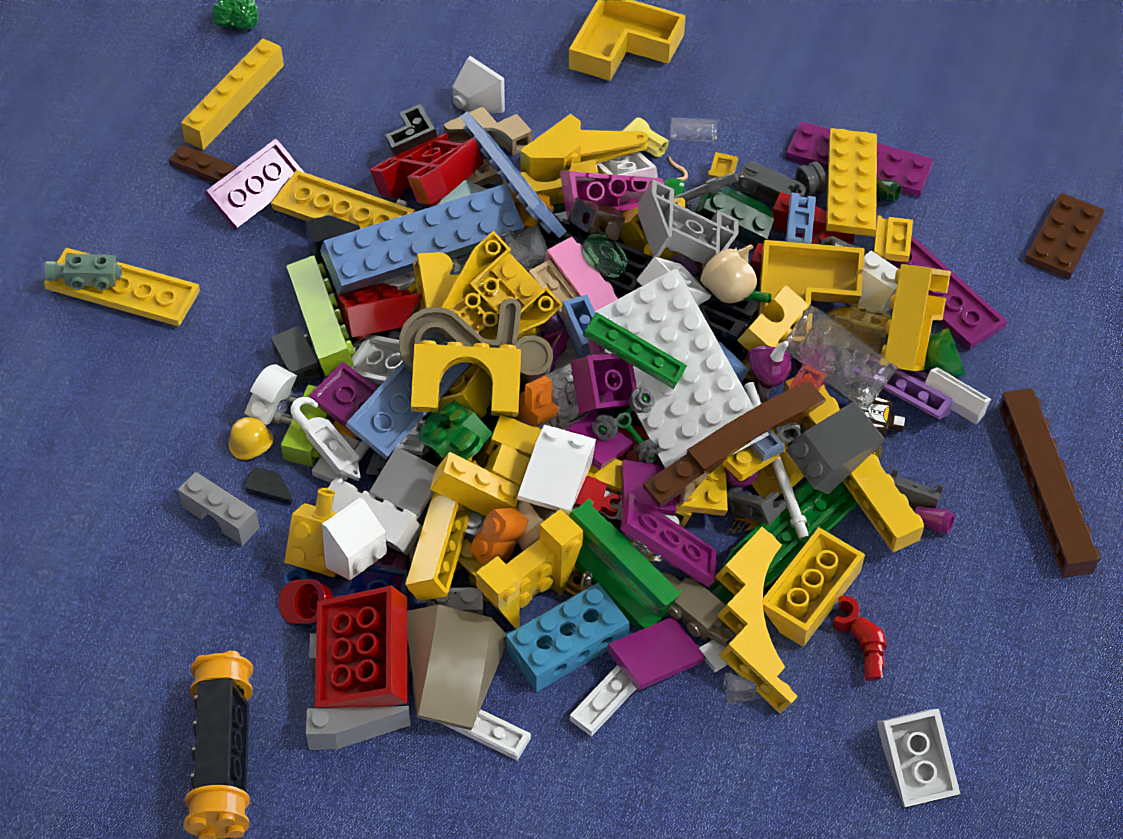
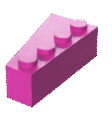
[559,171,663,219]

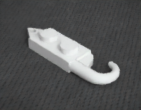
[291,397,361,481]

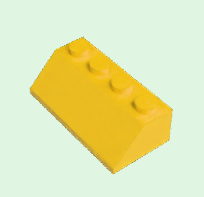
[763,527,865,647]

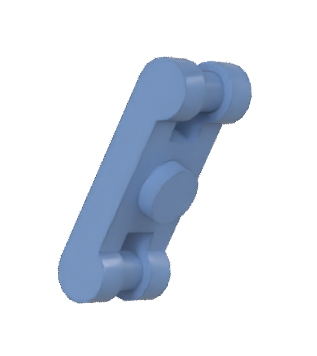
[785,192,816,244]

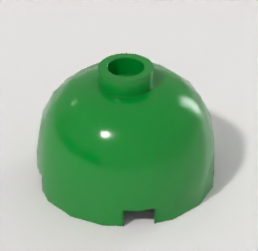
[924,328,965,378]

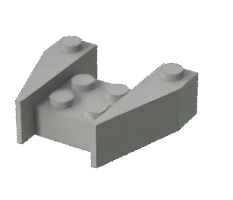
[638,179,739,274]
[306,634,411,750]

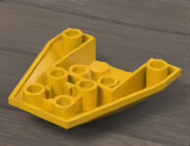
[442,231,562,340]

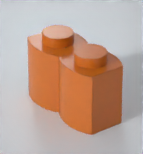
[470,508,528,564]

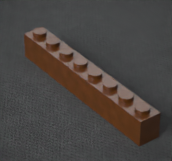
[999,388,1100,578]

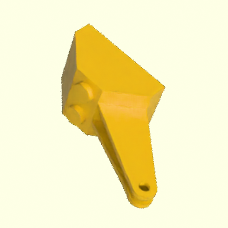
[520,114,648,182]

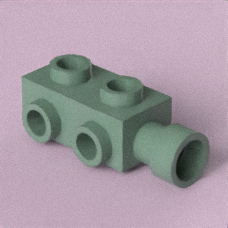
[45,254,122,290]

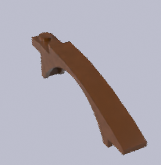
[643,381,826,508]

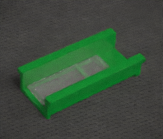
[569,499,683,631]

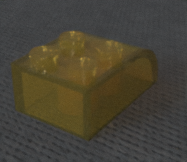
[808,305,892,356]

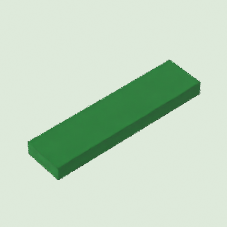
[583,312,687,389]

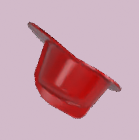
[279,579,333,624]

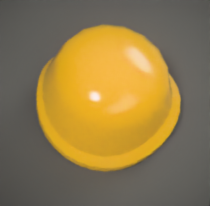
[229,417,274,460]

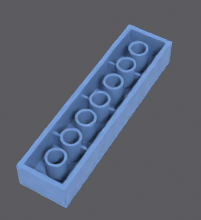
[320,184,524,295]

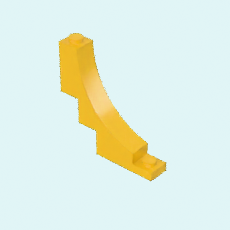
[715,527,798,713]

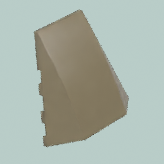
[407,605,506,730]

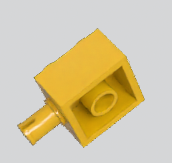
[284,488,337,577]

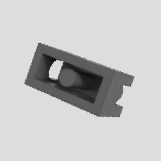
[271,326,321,388]

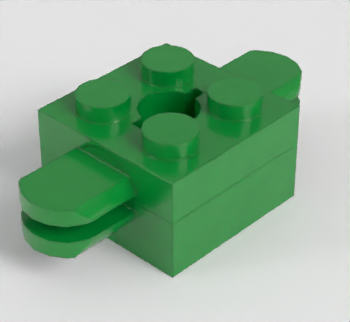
[417,400,493,462]

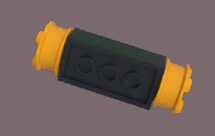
[184,651,253,839]

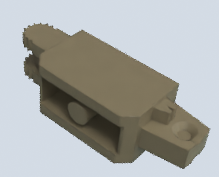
[662,572,737,647]

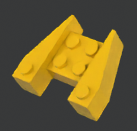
[476,509,583,629]

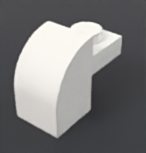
[244,364,297,425]

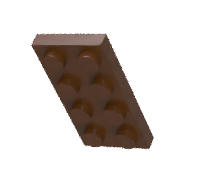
[1024,193,1105,279]

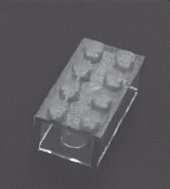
[784,305,898,409]

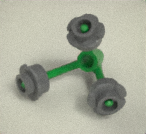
[592,388,659,464]

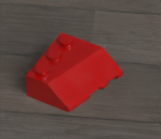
[335,283,422,339]

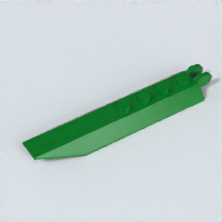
[708,481,858,605]

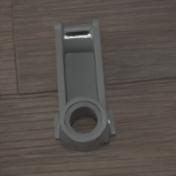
[735,161,806,206]

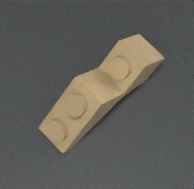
[443,106,532,156]

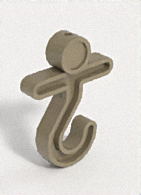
[399,298,553,408]

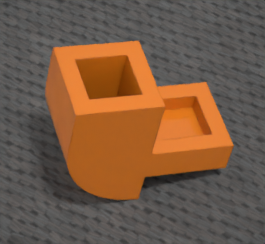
[512,376,559,427]

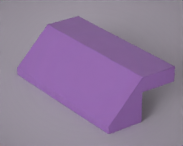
[850,346,952,419]

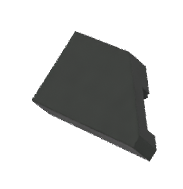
[245,467,293,505]

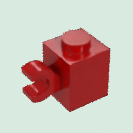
[572,476,622,517]

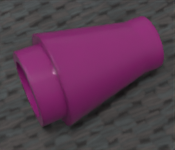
[915,506,955,535]

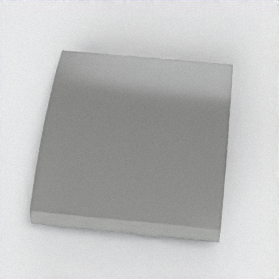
[369,447,437,519]

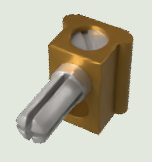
[564,570,593,596]

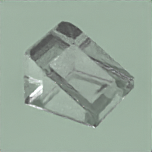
[723,672,757,703]

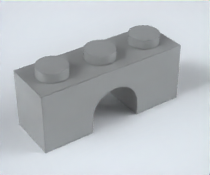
[178,472,260,546]

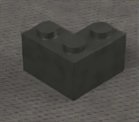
[385,104,438,156]

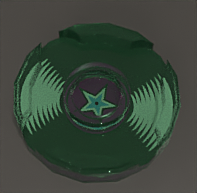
[582,234,627,278]

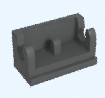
[891,468,944,509]
[727,486,787,525]

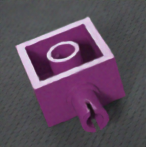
[570,339,637,414]

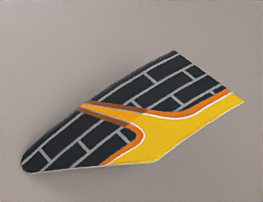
[727,516,760,534]

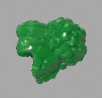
[212,0,258,30]

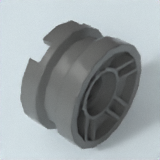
[795,162,827,198]

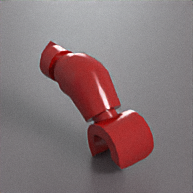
[834,595,887,681]

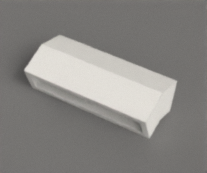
[924,367,991,425]

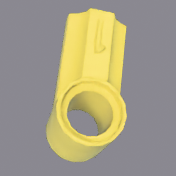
[622,118,669,158]

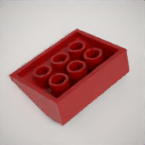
[315,585,407,708]

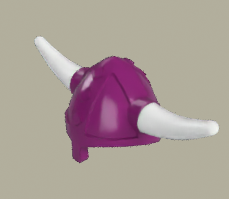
[748,341,792,404]

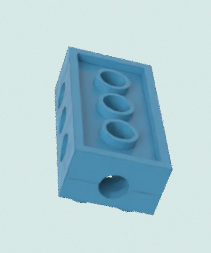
[506,583,630,692]

